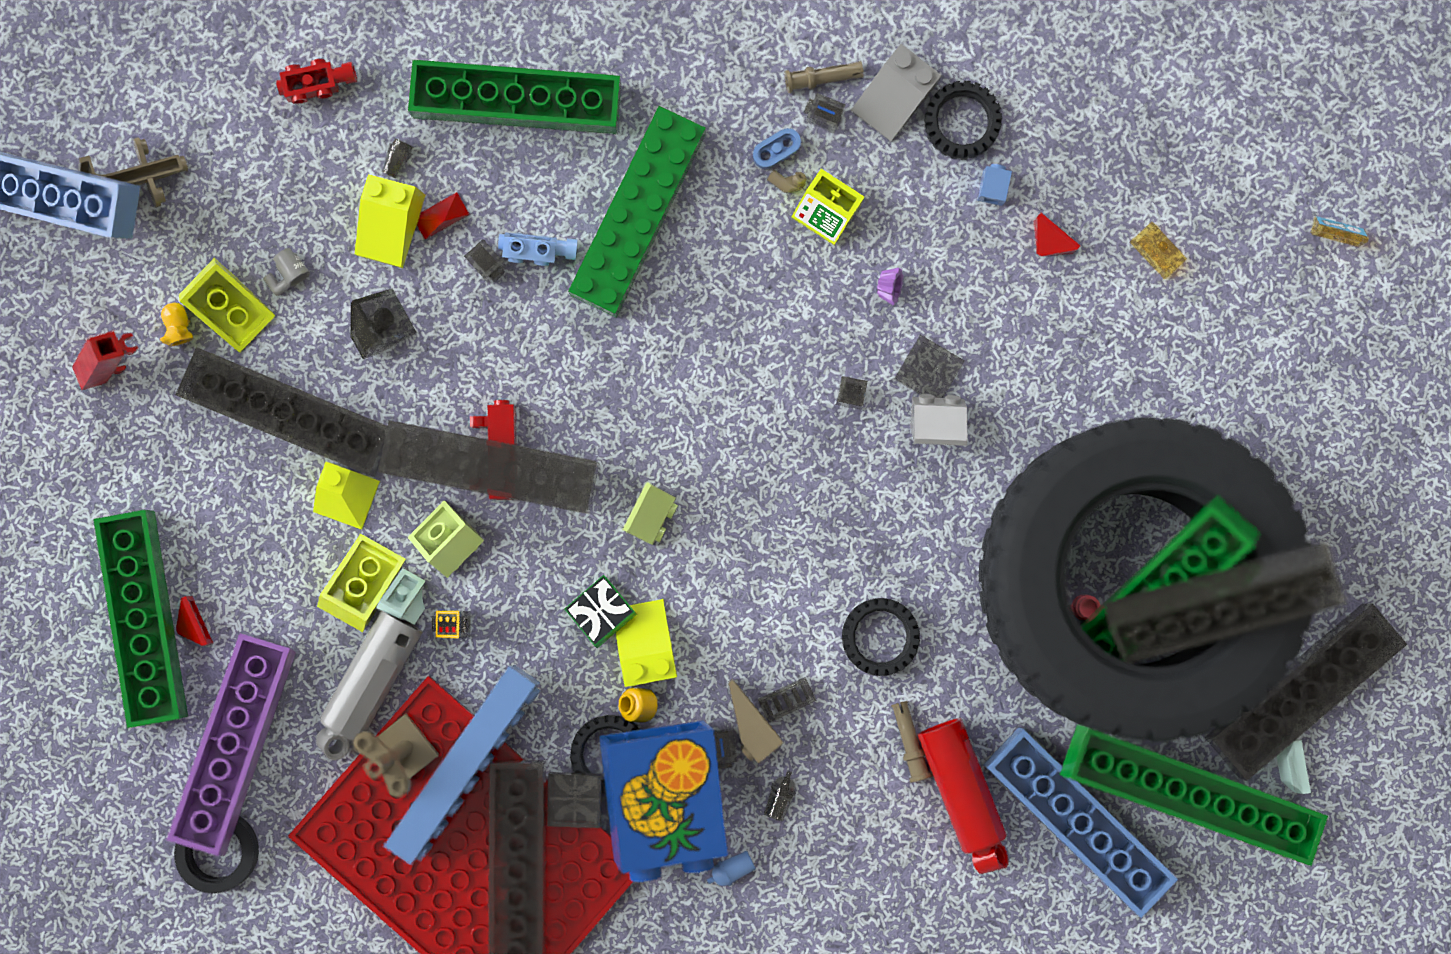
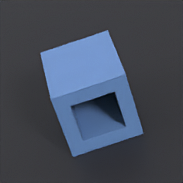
[977,164,1012,206]

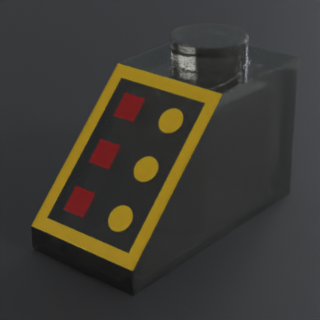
[431,611,471,638]

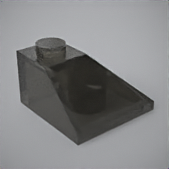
[350,288,417,359]

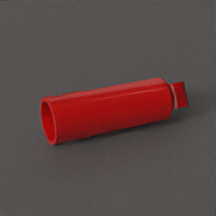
[917,718,1009,874]

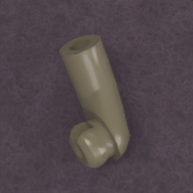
[767,170,806,193]

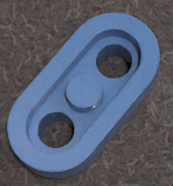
[753,128,801,169]

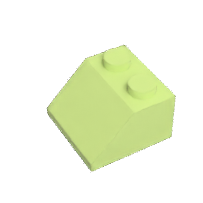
[623,482,678,545]
[408,500,484,578]

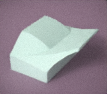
[377,568,425,625]
[1276,739,1311,794]

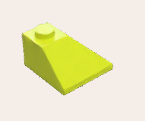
[313,462,380,530]

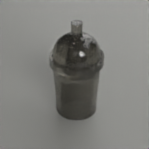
[763,770,796,821]

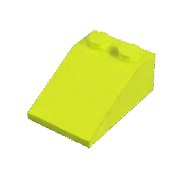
[354,174,426,268]
[179,258,275,353]
[317,533,406,632]
[616,599,677,687]

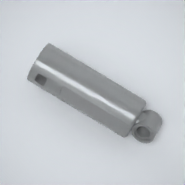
[316,610,423,760]

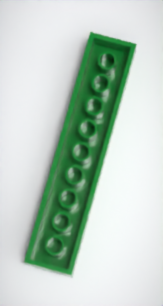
[1060,724,1328,867]

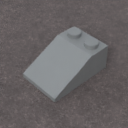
[851,44,942,142]

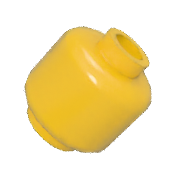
[618,687,658,723]

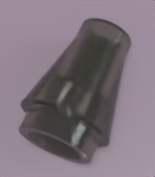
[382,138,413,178]

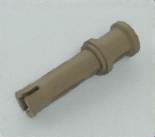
[784,61,864,94]
[891,701,933,783]

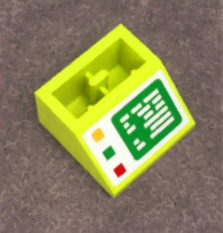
[791,169,864,245]

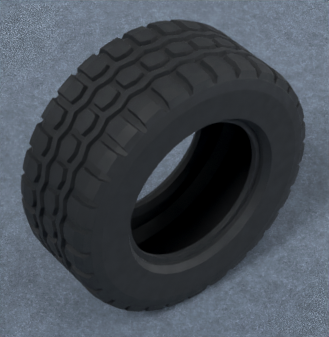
[979,417,1316,742]

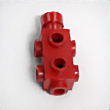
[276,59,357,104]

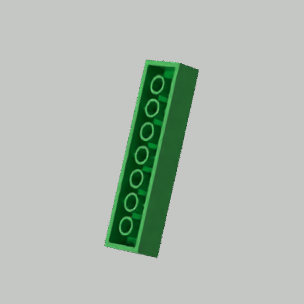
[408,59,622,134]
[568,106,706,318]
[1080,496,1260,663]
[93,509,188,728]

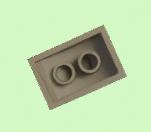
[728,678,783,764]

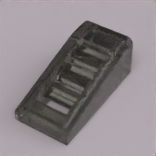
[758,676,817,723]

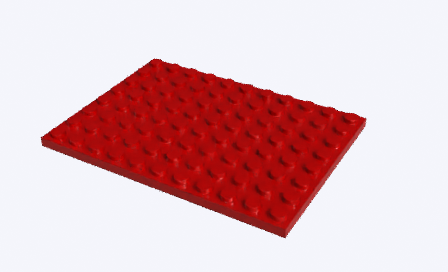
[288,675,633,954]

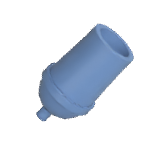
[707,850,756,886]

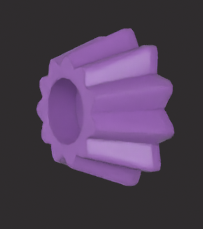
[877,268,904,305]

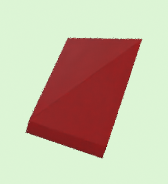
[417,192,470,240]
[1034,213,1080,256]
[176,596,213,646]

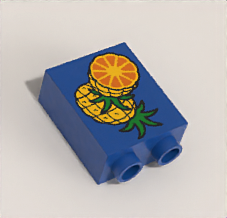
[599,720,728,882]

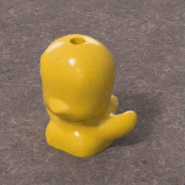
[160,302,193,347]

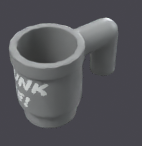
[263,248,310,296]

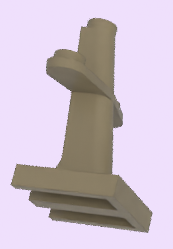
[79,137,188,207]
[353,714,440,797]

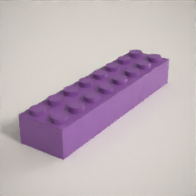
[166,633,296,856]

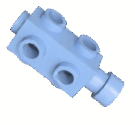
[498,232,578,266]

